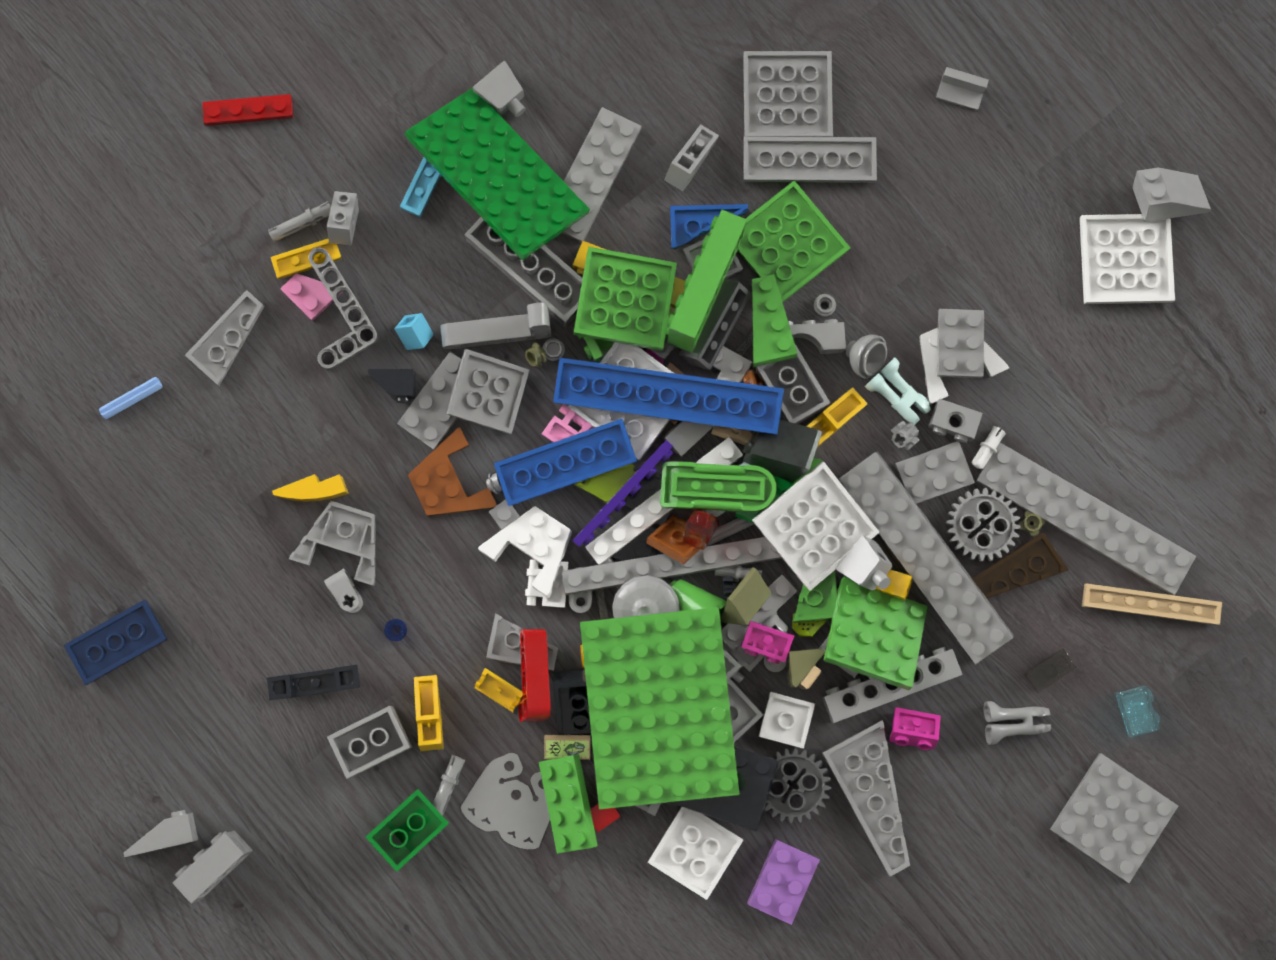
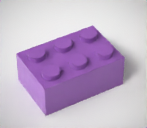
[747,839,820,925]

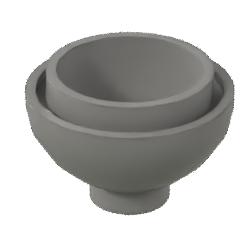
[846,334,887,379]

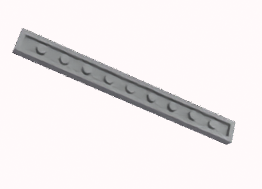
[562,537,782,595]

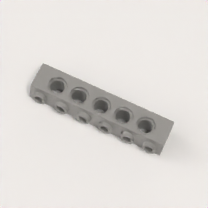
[822,647,963,723]

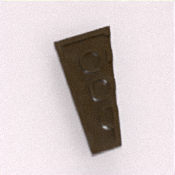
[972,532,1069,598]

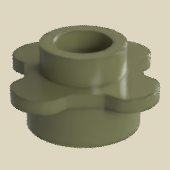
[525,342,547,368]
[1018,510,1045,537]

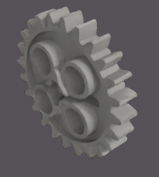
[946,488,1021,562]

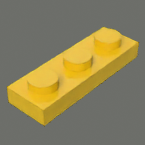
[271,239,342,280]

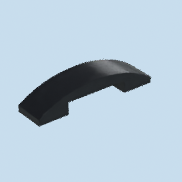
[267,665,360,701]

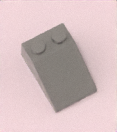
[1132,168,1211,222]

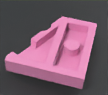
[280,273,343,321]

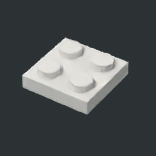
[759,692,815,749]

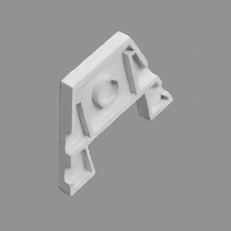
[919,327,1009,405]
[478,506,572,598]

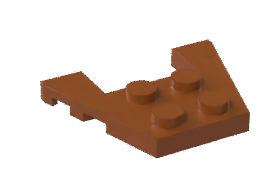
[408,427,497,516]

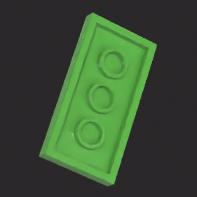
[539,754,598,854]

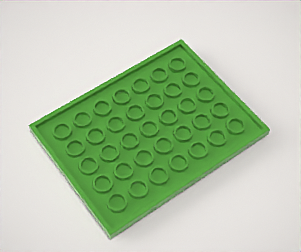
[580,607,739,809]

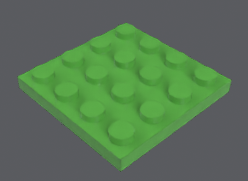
[737,181,850,303]
[573,246,677,351]
[824,576,927,691]

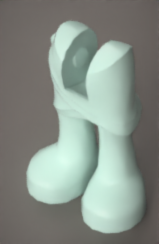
[864,358,931,425]

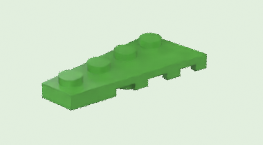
[752,274,798,367]

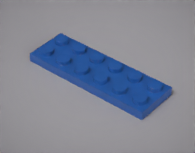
[494,419,637,507]

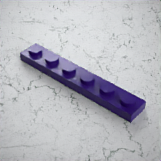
[573,440,673,546]

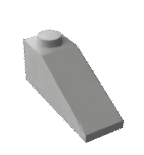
[664,124,719,191]
[123,810,198,857]

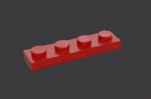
[202,94,293,126]

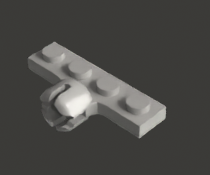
[721,575,797,652]

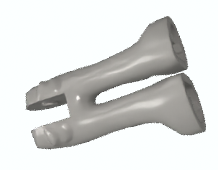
[984,701,1051,745]

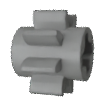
[891,421,919,450]

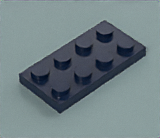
[64,600,168,685]

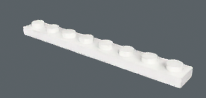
[585,437,743,565]

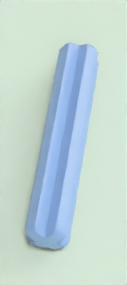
[99,377,163,419]

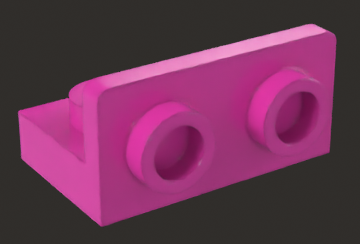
[741,621,794,664]
[889,707,941,750]

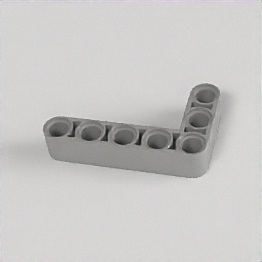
[309,247,378,370]
[440,303,552,349]

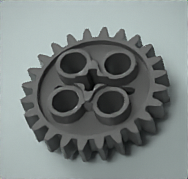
[765,748,832,824]

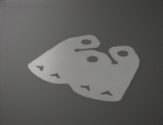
[461,753,550,849]

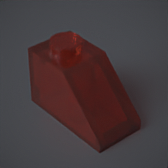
[682,509,720,550]

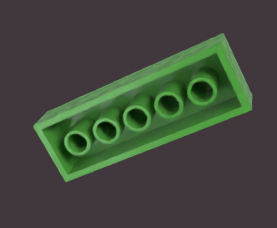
[665,210,747,353]

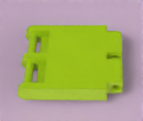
[574,464,636,503]

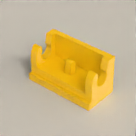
[475,668,523,713]

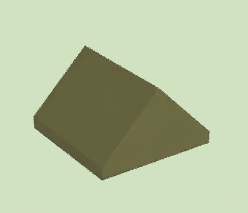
[721,567,772,625]
[786,649,825,688]

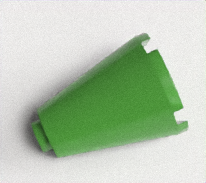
[670,579,727,623]

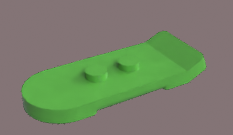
[660,462,776,512]

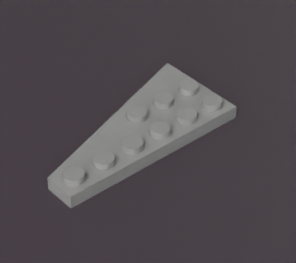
[822,720,910,876]

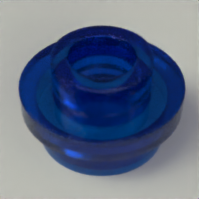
[384,619,407,642]

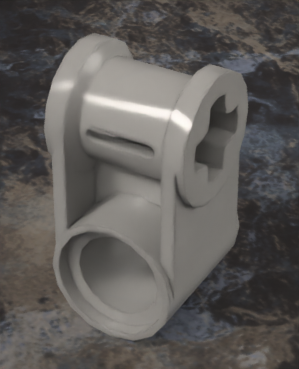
[324,568,363,613]

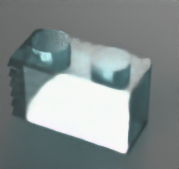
[1115,685,1161,737]

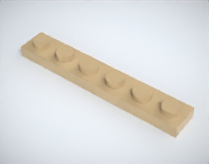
[1082,584,1222,625]

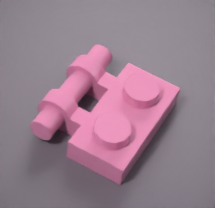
[542,404,595,442]

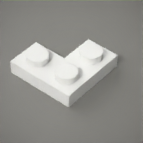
[712,346,753,383]

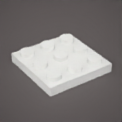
[648,807,743,900]

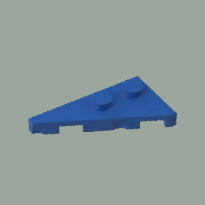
[670,204,748,250]

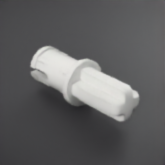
[972,426,1006,469]

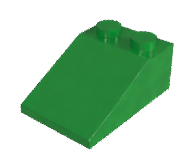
[365,789,449,872]

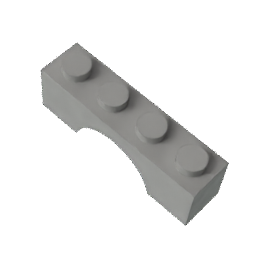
[752,319,846,354]

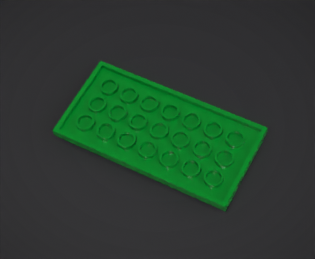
[405,88,590,260]

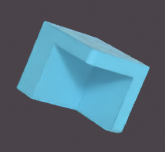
[394,313,433,350]

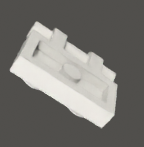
[525,560,568,608]

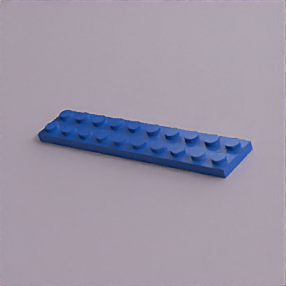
[553,358,784,435]

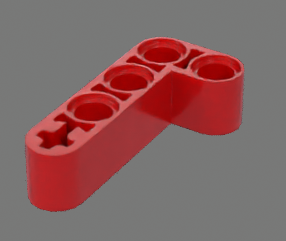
[518,629,550,722]

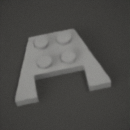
[289,501,375,586]

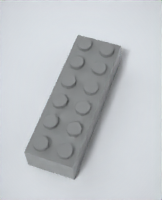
[464,217,583,327]

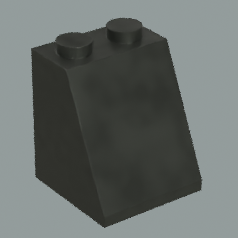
[743,420,822,483]

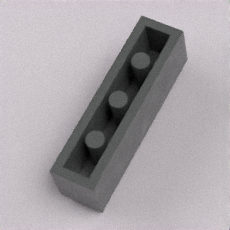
[679,279,752,370]

